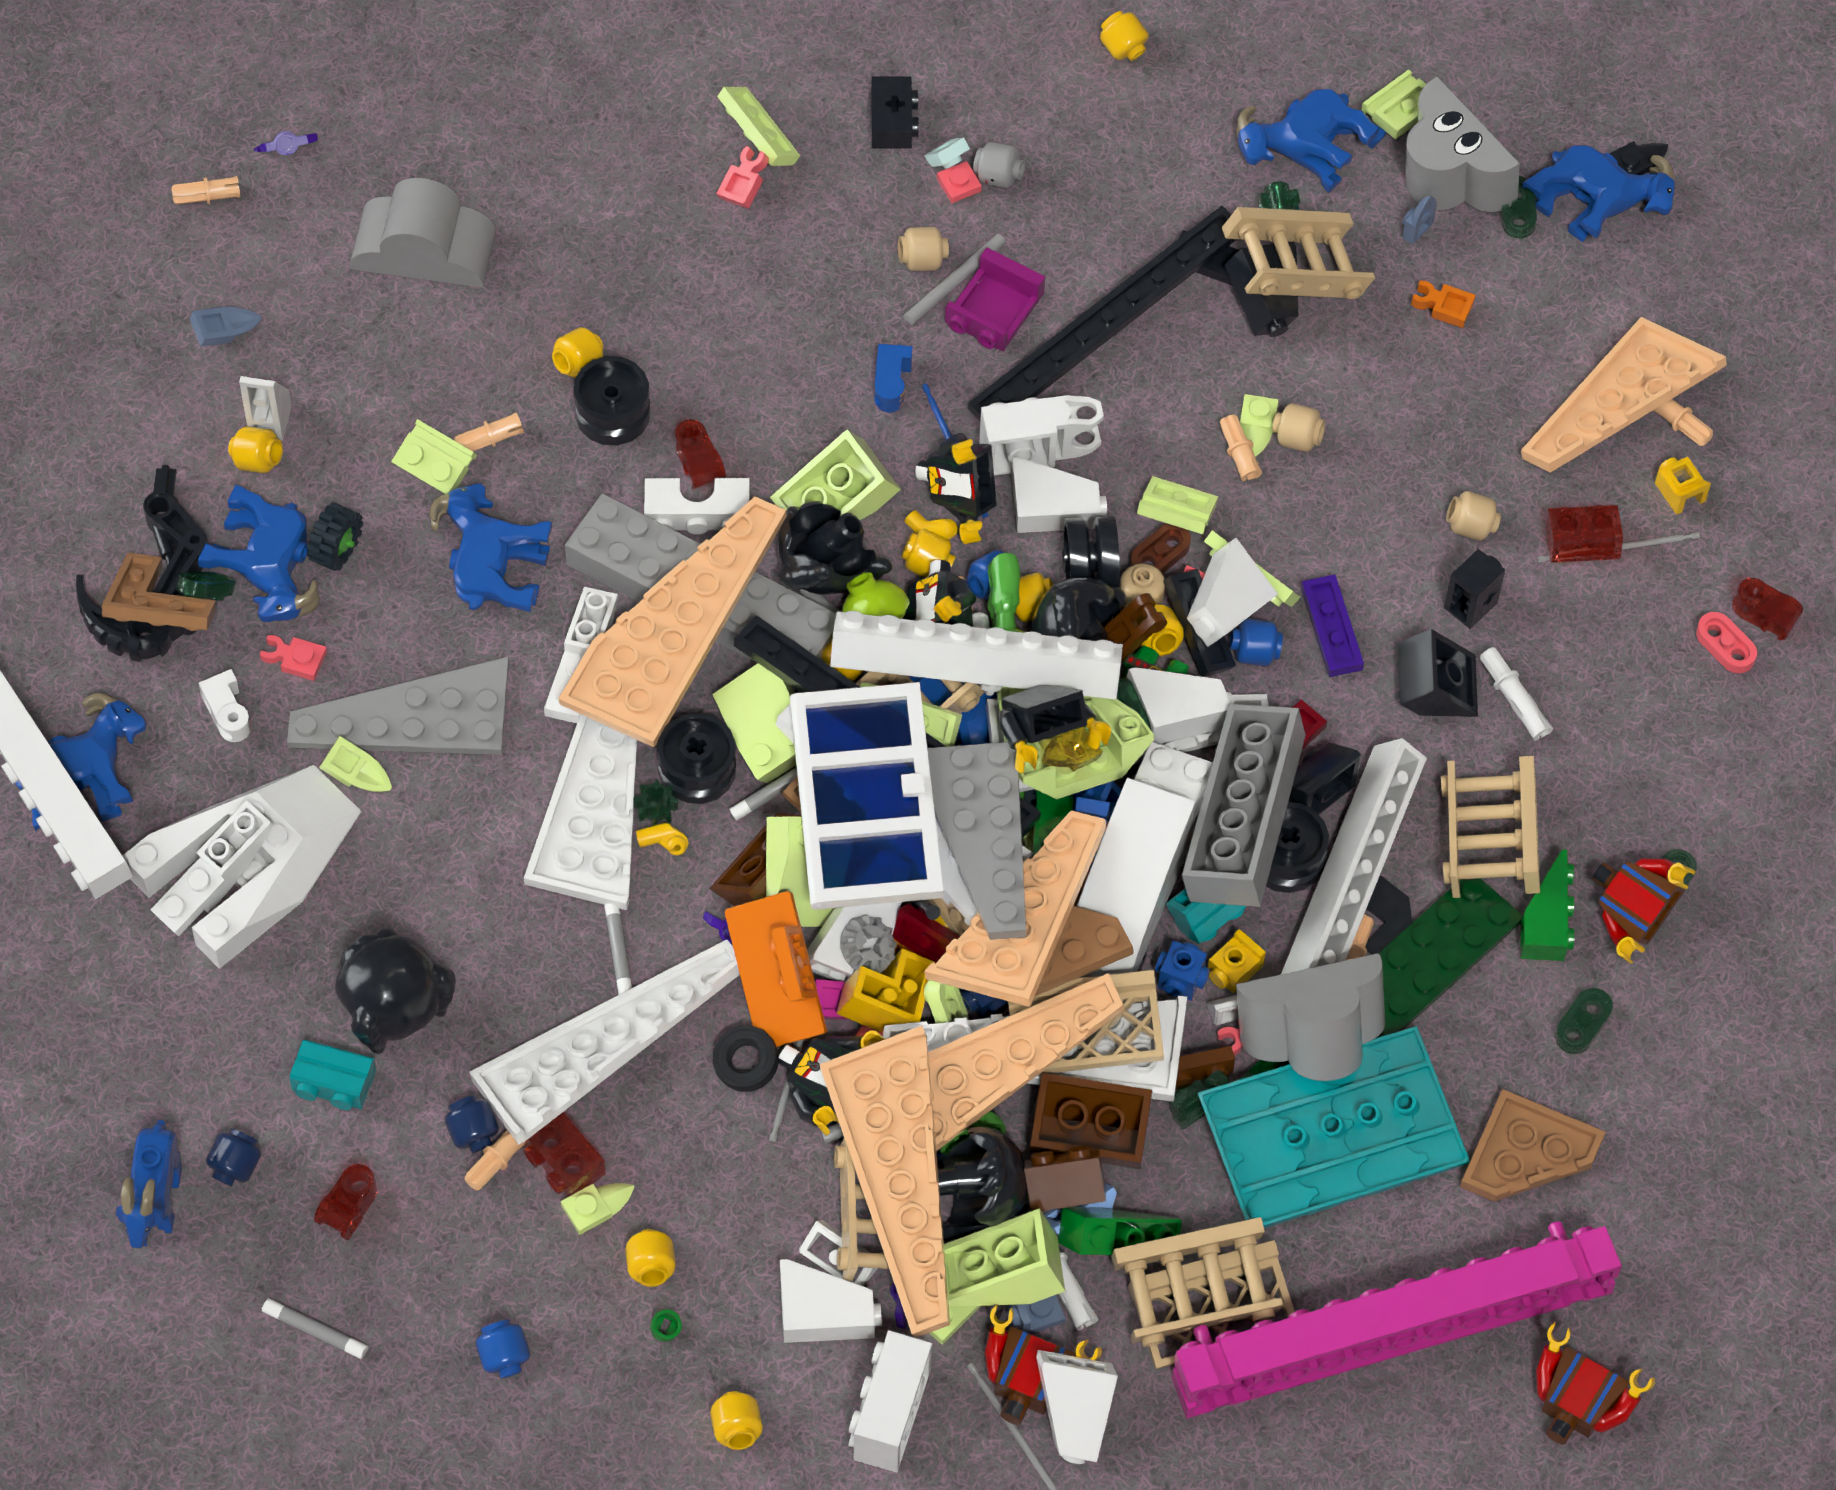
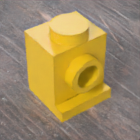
[1208,929,1266,994]

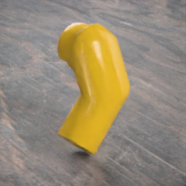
[905,510,958,540]
[636,823,688,856]

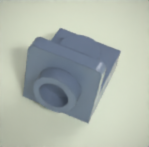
[1006,1295,1065,1334]

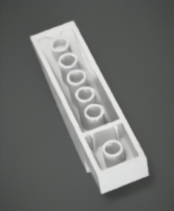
[1077,742,1213,978]

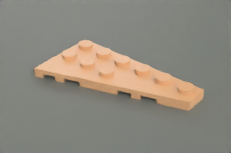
[1521,317,1727,473]
[924,810,1107,1007]

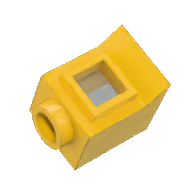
[1655,456,1711,515]

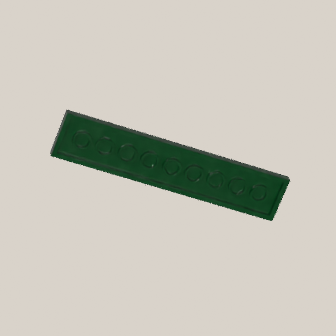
[1237,878,1523,1081]

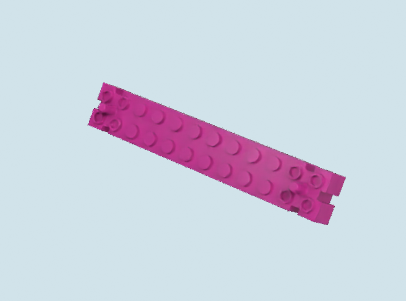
[1172,1221,1622,1419]

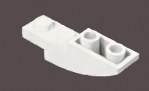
[544,587,618,723]
[150,800,273,936]

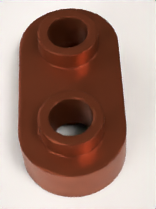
[1130,524,1191,574]

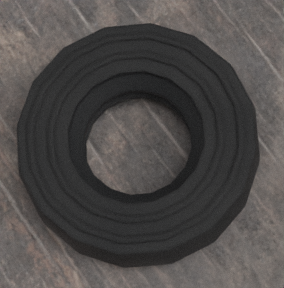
[713,1026,779,1092]

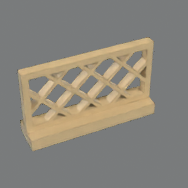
[1008,970,1164,1075]
[1128,1240,1295,1369]

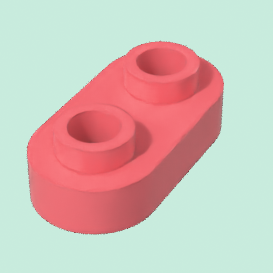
[1696,612,1757,674]

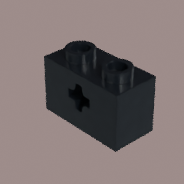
[871,76,919,149]
[1444,549,1505,629]

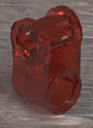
[675,419,726,490]
[1732,578,1803,641]
[314,1164,377,1240]

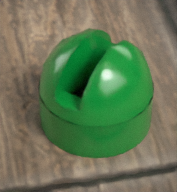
[650,1309,682,1342]

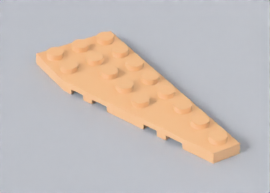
[558,497,787,747]

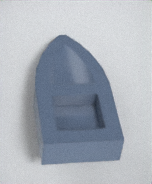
[1402,196,1437,245]
[190,307,262,347]

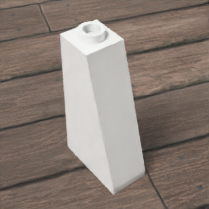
[807,851,912,982]

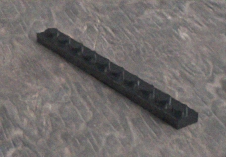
[968,206,1237,422]
[734,615,1041,839]

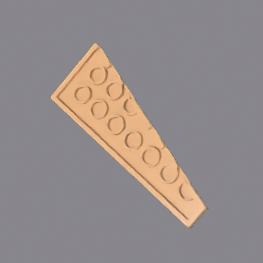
[819,1026,950,1338]

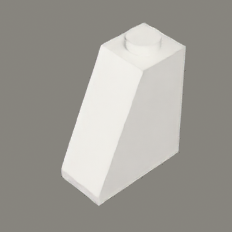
[1011,457,1107,533]
[1187,538,1278,647]
[1124,667,1235,744]
[780,1259,882,1343]
[1036,1350,1118,1464]

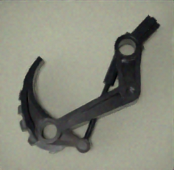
[76,465,208,662]

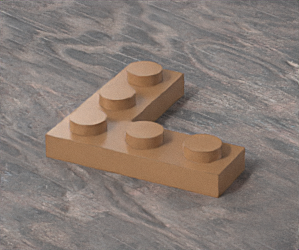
[102,553,215,631]

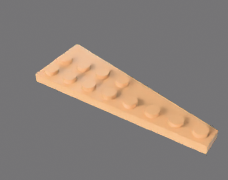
[928,973,1125,1151]

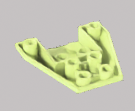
[996,687,1154,799]

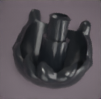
[778,501,893,595]
[1031,578,1126,641]
[335,928,456,1054]
[937,1127,1028,1241]

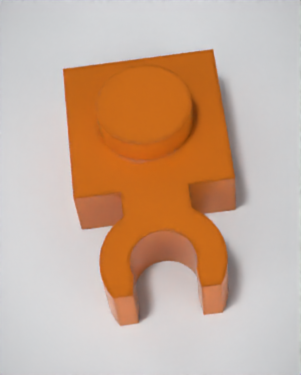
[1411,280,1476,328]

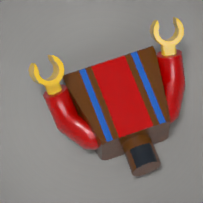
[1592,858,1695,964]
[984,1304,1102,1425]
[1536,1322,1655,1445]

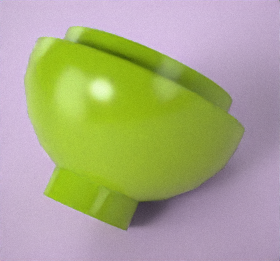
[842,572,910,619]

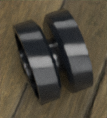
[573,356,650,446]
[1062,516,1120,587]
[657,713,736,804]
[1266,802,1329,893]

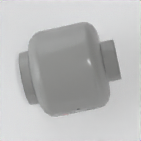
[973,141,1025,189]

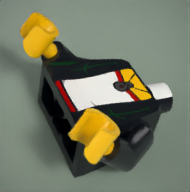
[916,433,997,544]
[902,560,976,627]
[999,685,1111,773]
[778,1030,885,1135]

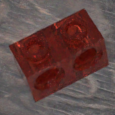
[1546,505,1623,563]
[523,1112,606,1197]

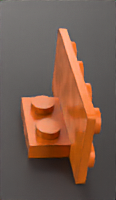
[725,891,827,1047]

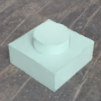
[924,137,970,169]

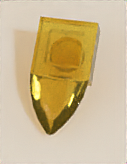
[1042,727,1103,772]

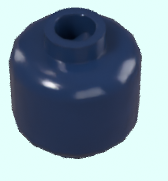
[444,1095,499,1153]
[206,1128,261,1187]

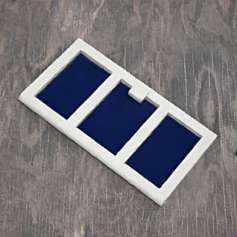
[790,682,944,909]

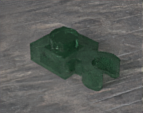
[1169,1070,1229,1131]

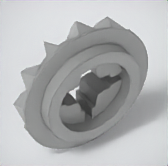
[840,915,897,973]

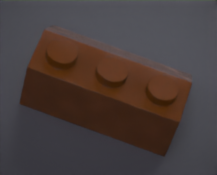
[709,813,802,907]
[1030,1073,1152,1169]

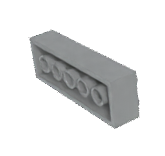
[1182,704,1305,907]

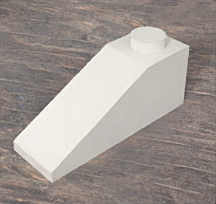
[239,376,292,441]

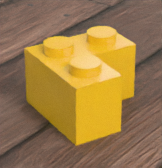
[836,948,935,1033]

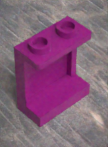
[945,247,1045,352]

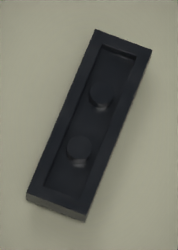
[1163,569,1236,677]

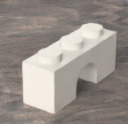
[644,478,750,534]

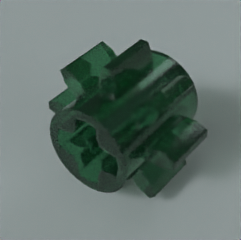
[1258,181,1301,210]
[633,780,678,826]

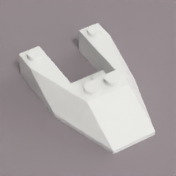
[122,765,361,969]

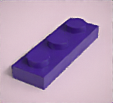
[1301,574,1364,677]

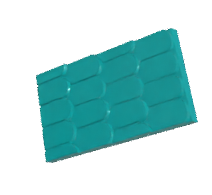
[1198,1026,1470,1229]

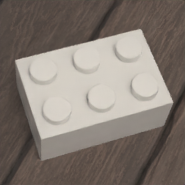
[849,1330,932,1473]

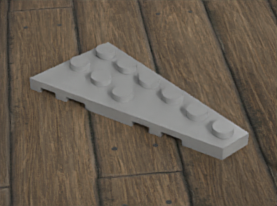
[287,657,509,755]
[911,742,1027,940]

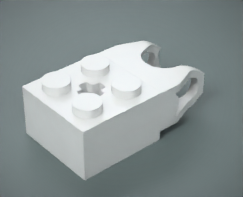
[979,395,1104,476]

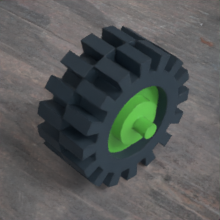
[307,502,363,572]

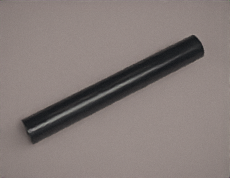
[908,899,940,920]

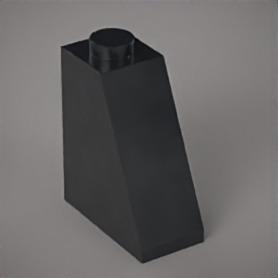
[1224,241,1299,337]

